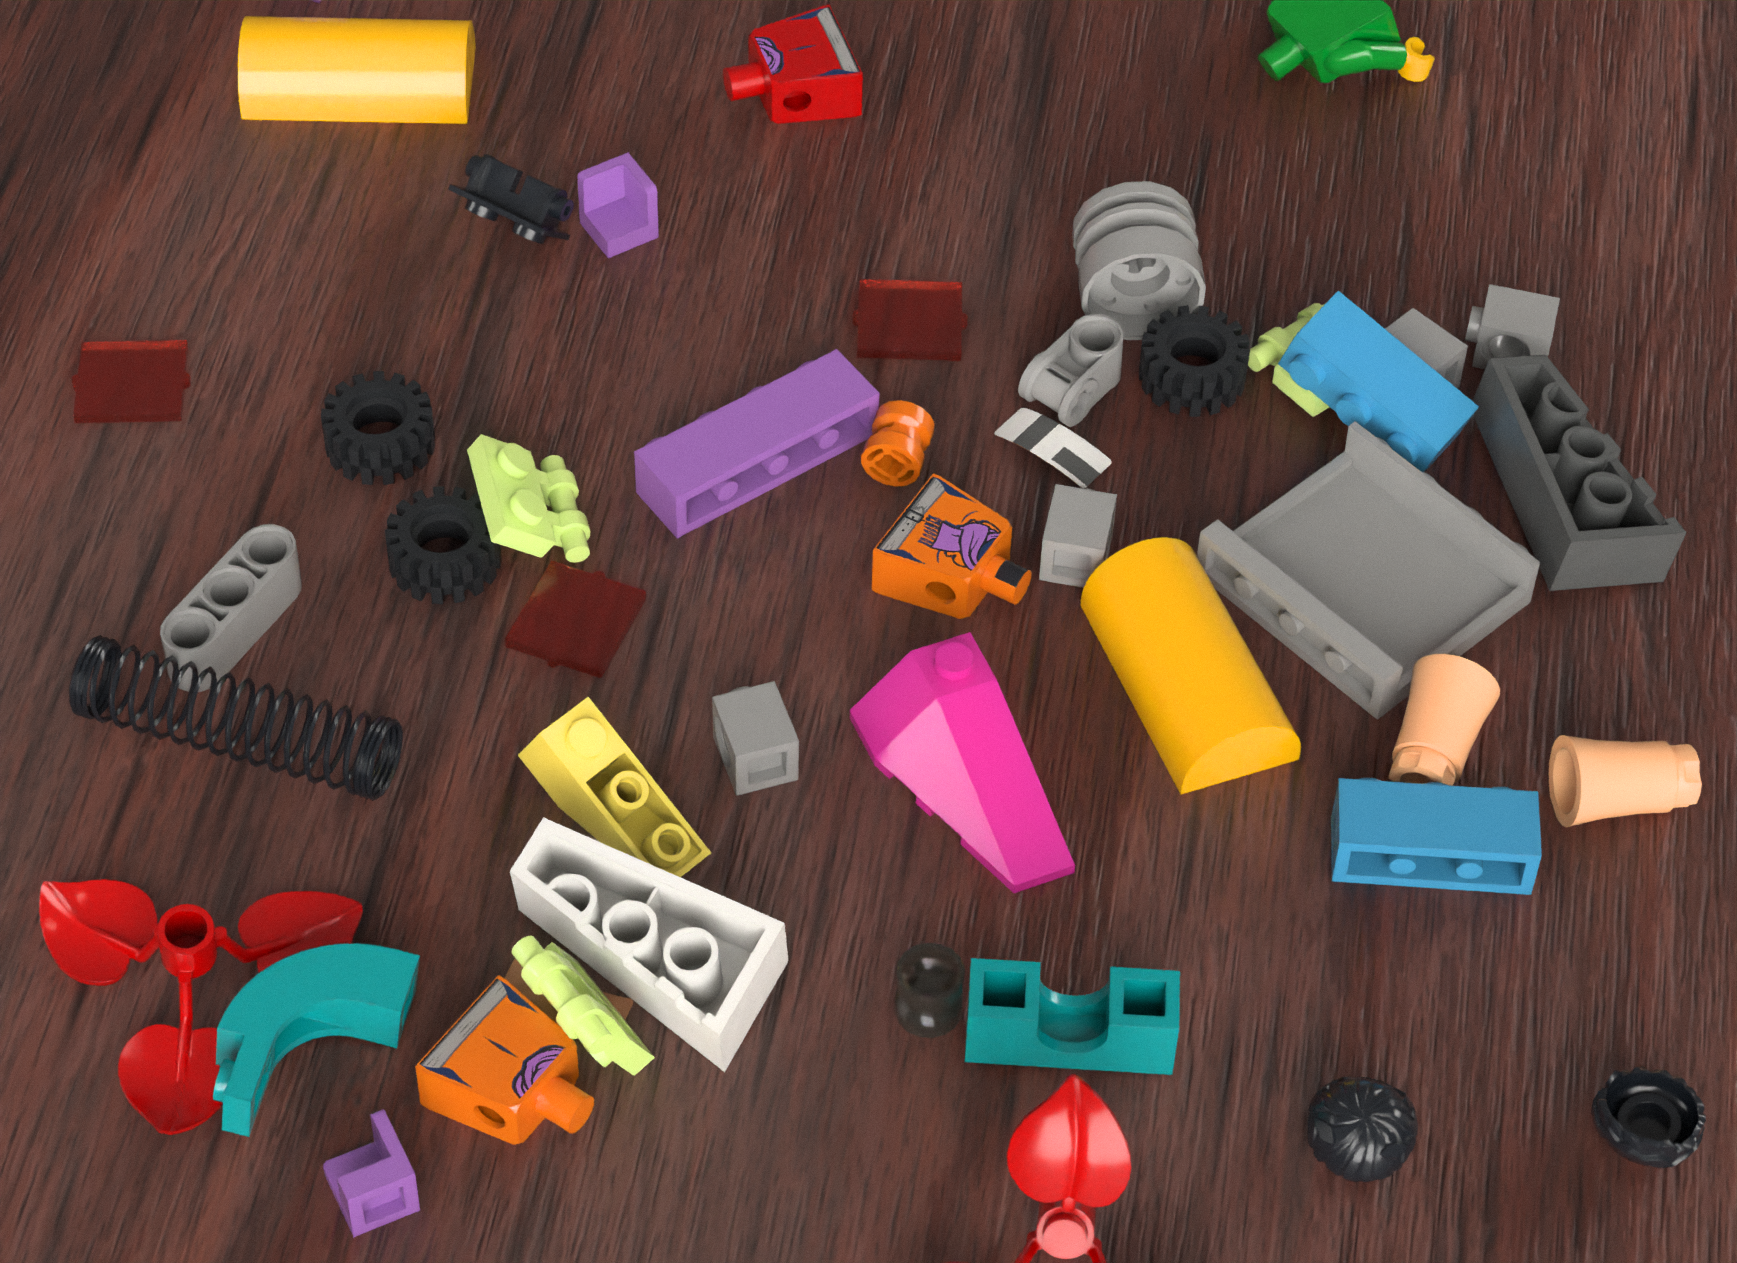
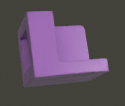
[577,152,659,258]
[323,1109,420,1237]

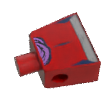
[723,5,863,124]

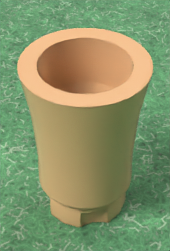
[1389,654,1500,786]
[1548,735,1702,827]

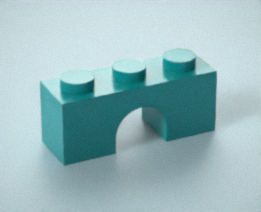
[965,958,1180,1075]

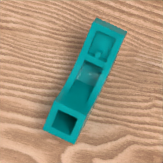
[213,943,420,1137]

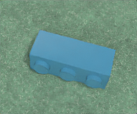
[1278,291,1479,472]
[1331,778,1542,895]

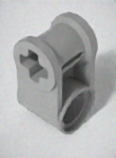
[1018,314,1124,427]

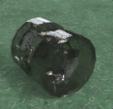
[895,943,965,1038]

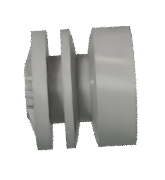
[1072,181,1206,340]

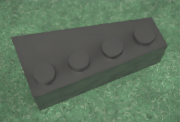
[1473,355,1687,591]

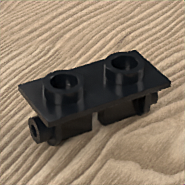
[448,154,574,244]

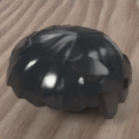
[1591,1066,1706,1169]
[1307,1076,1418,1182]

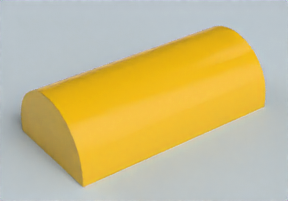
[238,16,476,124]
[1080,537,1301,795]

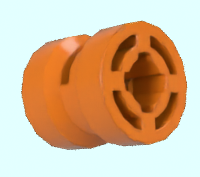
[861,400,935,487]

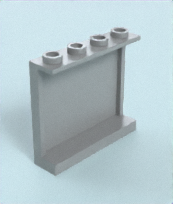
[1197,421,1540,720]

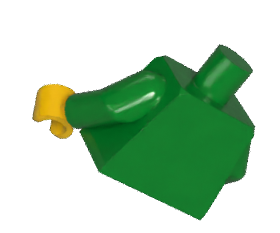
[1258,0,1435,83]

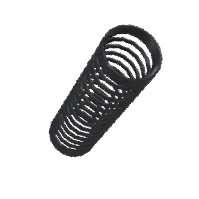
[69,635,403,801]

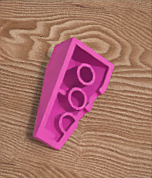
[849,632,1075,893]

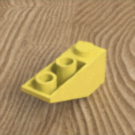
[518,697,711,877]

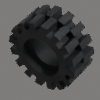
[1139,305,1250,417]
[321,371,435,485]
[385,486,502,604]

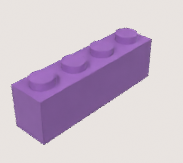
[634,349,879,538]

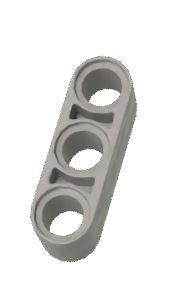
[160,524,302,692]

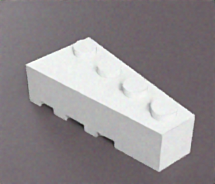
[510,817,788,1072]

